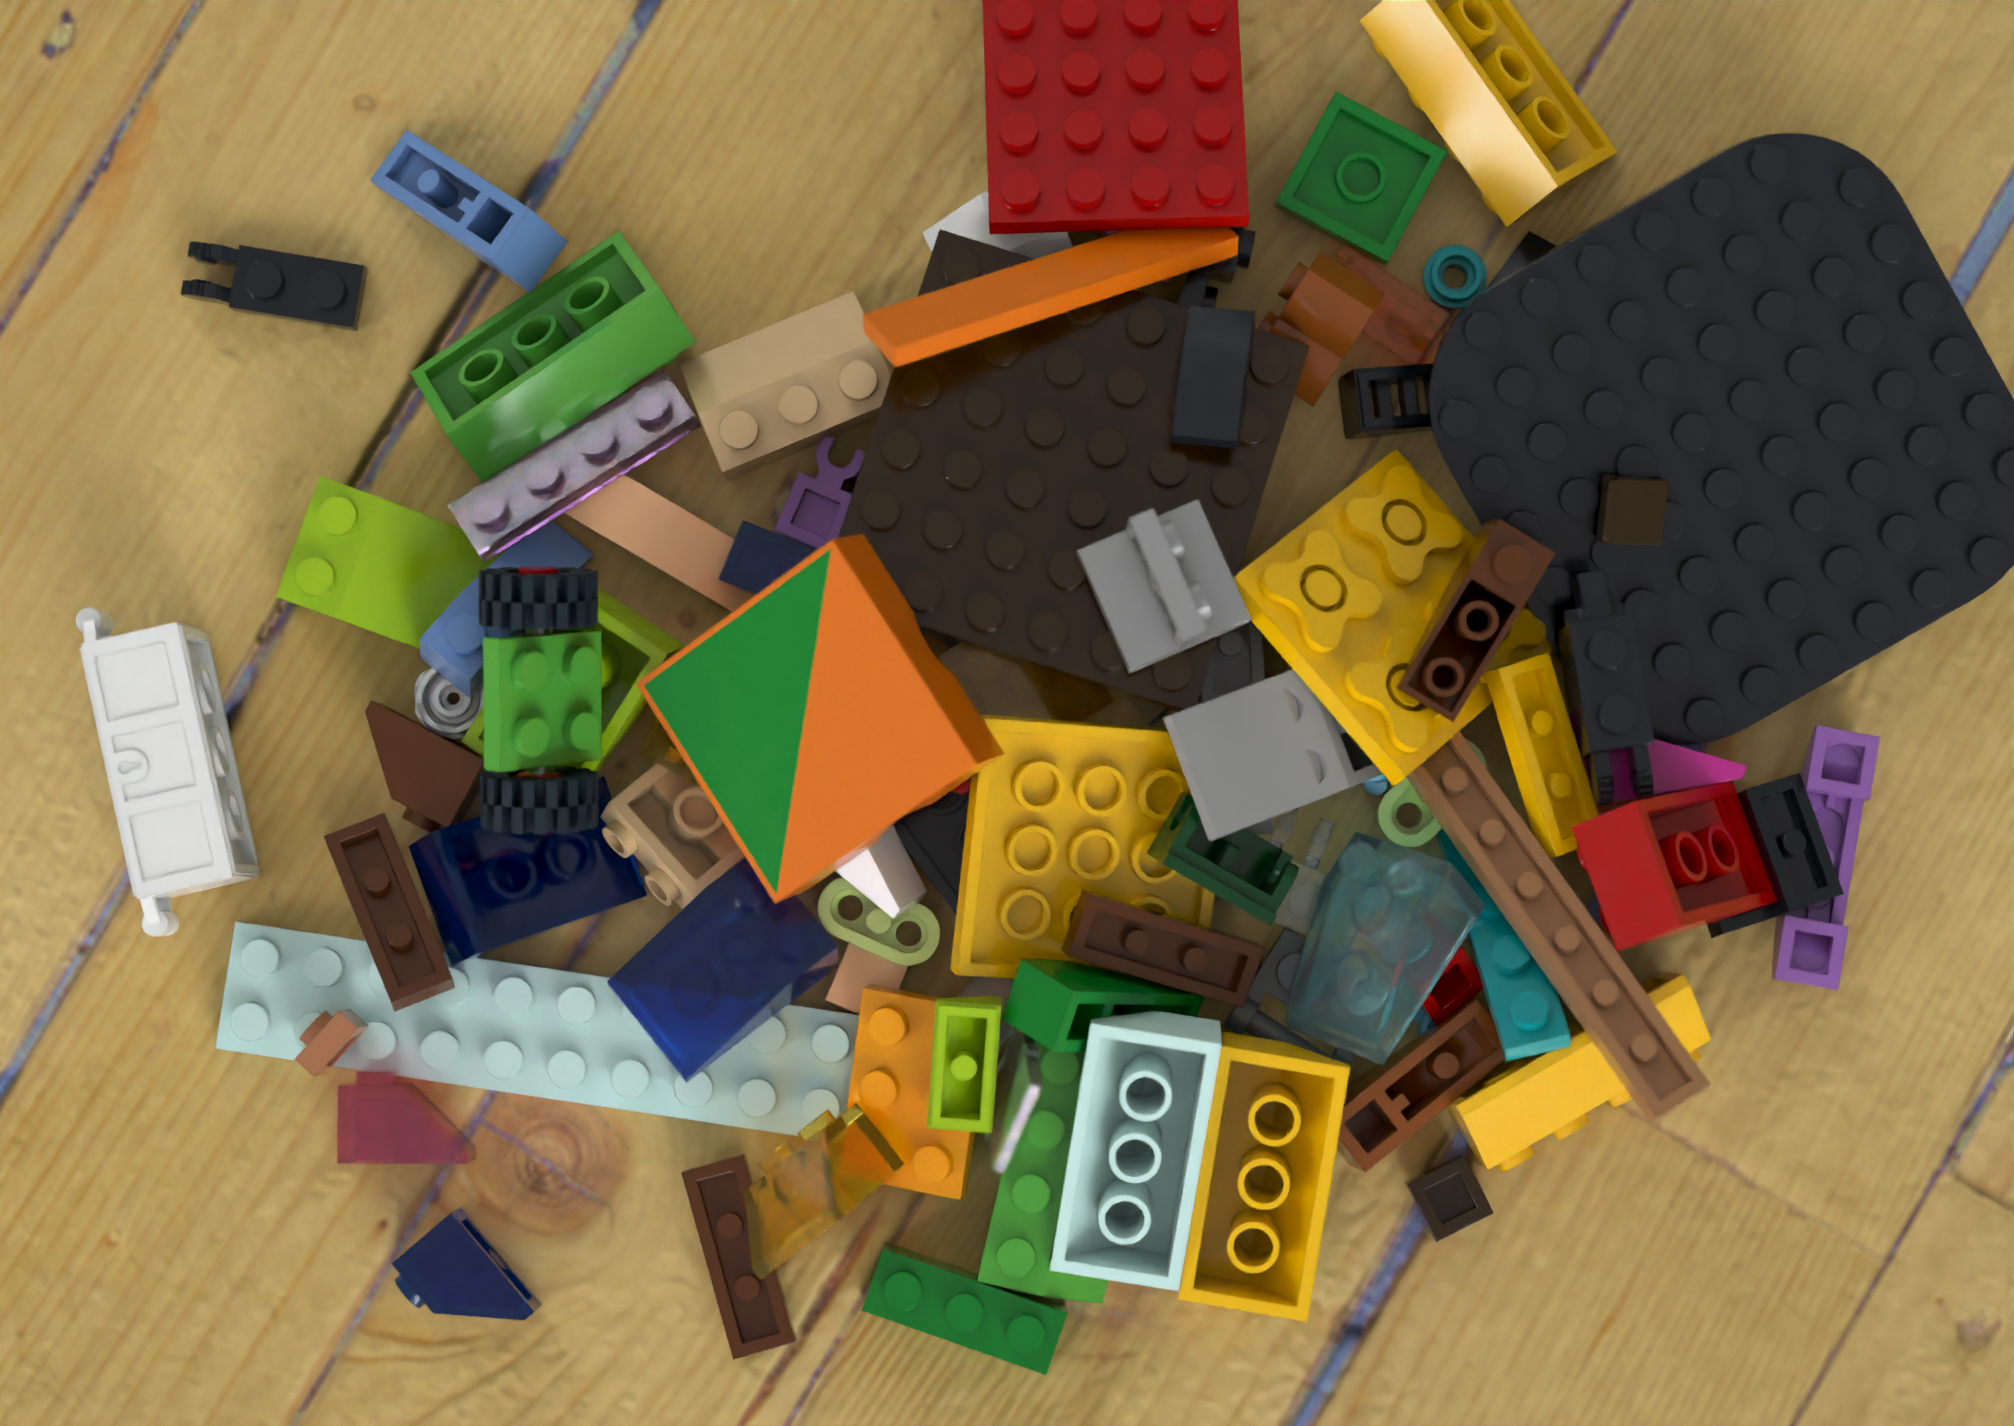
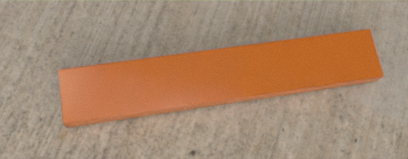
[863,227,1239,367]

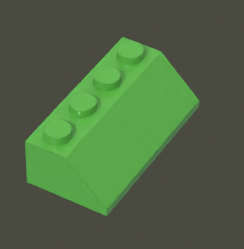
[410,231,696,486]
[977,1039,1108,1304]

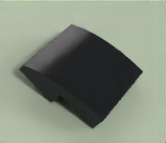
[1707,773,1844,938]

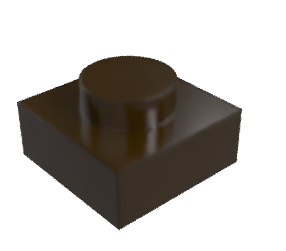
[1405,1154,1494,1242]

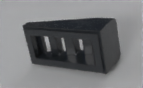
[1338,363,1433,439]

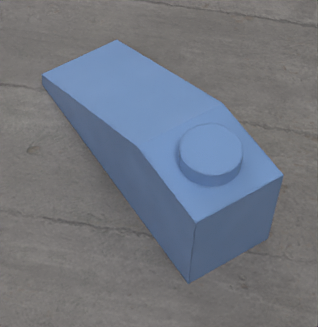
[370,130,568,293]
[420,515,594,698]

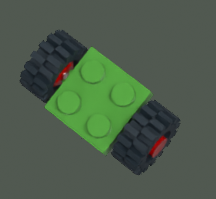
[479,566,602,834]

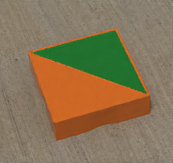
[636,533,1005,903]

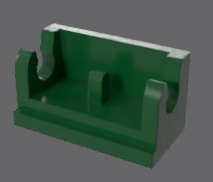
[1147,792,1299,926]

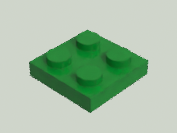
[1274,91,1447,266]

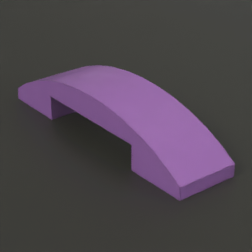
[1772,725,1880,990]

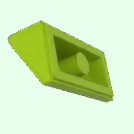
[927,996,1002,1133]

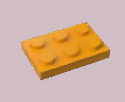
[837,984,975,1200]

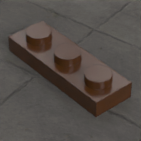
[324,813,455,1012]
[1061,889,1264,1008]
[681,1153,797,1360]

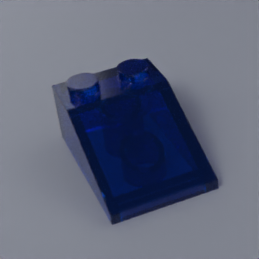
[409,776,647,966]
[607,857,838,1083]

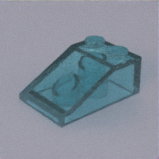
[1283,832,1486,1065]

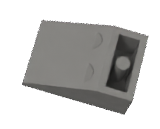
[1163,669,1383,841]

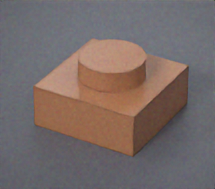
[295,1009,369,1077]

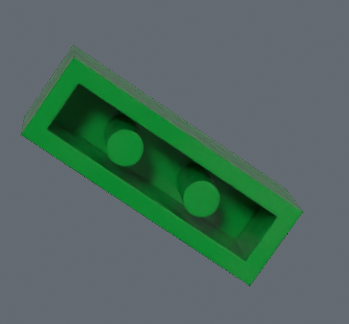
[862,1242,1067,1375]

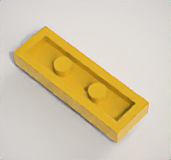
[1484,652,1599,858]

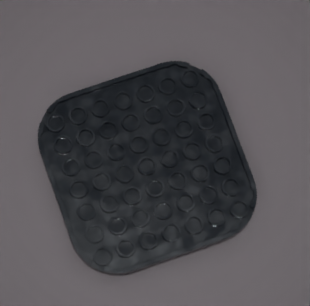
[1427,133,2014,745]

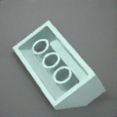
[1050,1011,1222,1291]

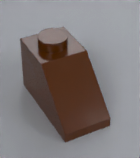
[365,701,487,835]

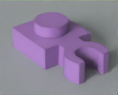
[774,435,865,550]

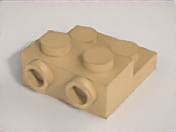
[600,753,746,912]

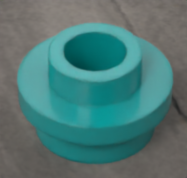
[1423,245,1487,309]

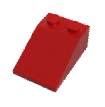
[1572,780,1777,951]

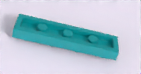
[1438,829,1570,1061]

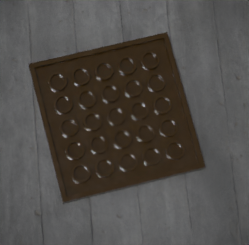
[838,229,1309,712]

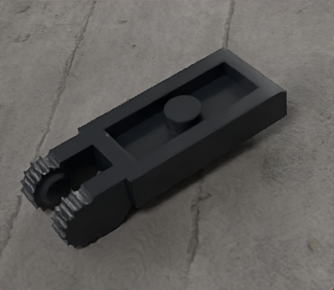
[181,241,368,331]

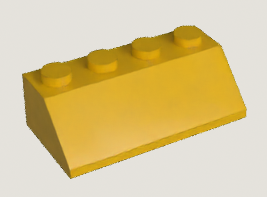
[1360,0,1618,227]
[1446,971,1711,1172]
[1178,1031,1350,1322]

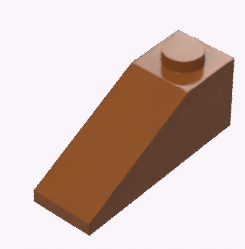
[1337,999,1505,1172]

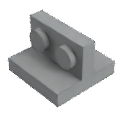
[1077,499,1251,674]

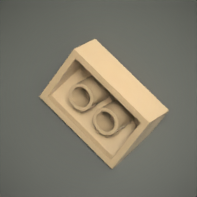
[679,291,891,481]

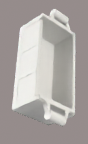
[76,608,261,936]

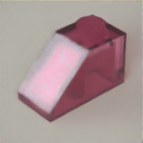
[337,1071,476,1164]

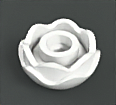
[414,667,484,739]

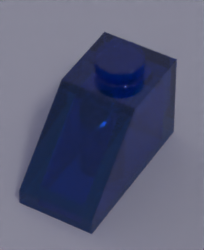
[392,1208,542,1320]

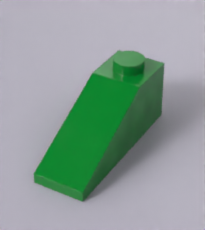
[1001,959,1204,1052]

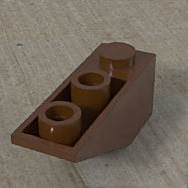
[1396,519,1556,722]

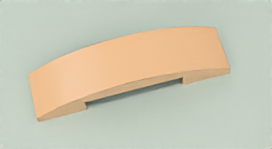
[536,443,786,613]

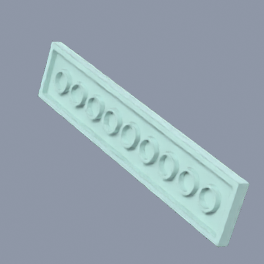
[215,922,859,1143]

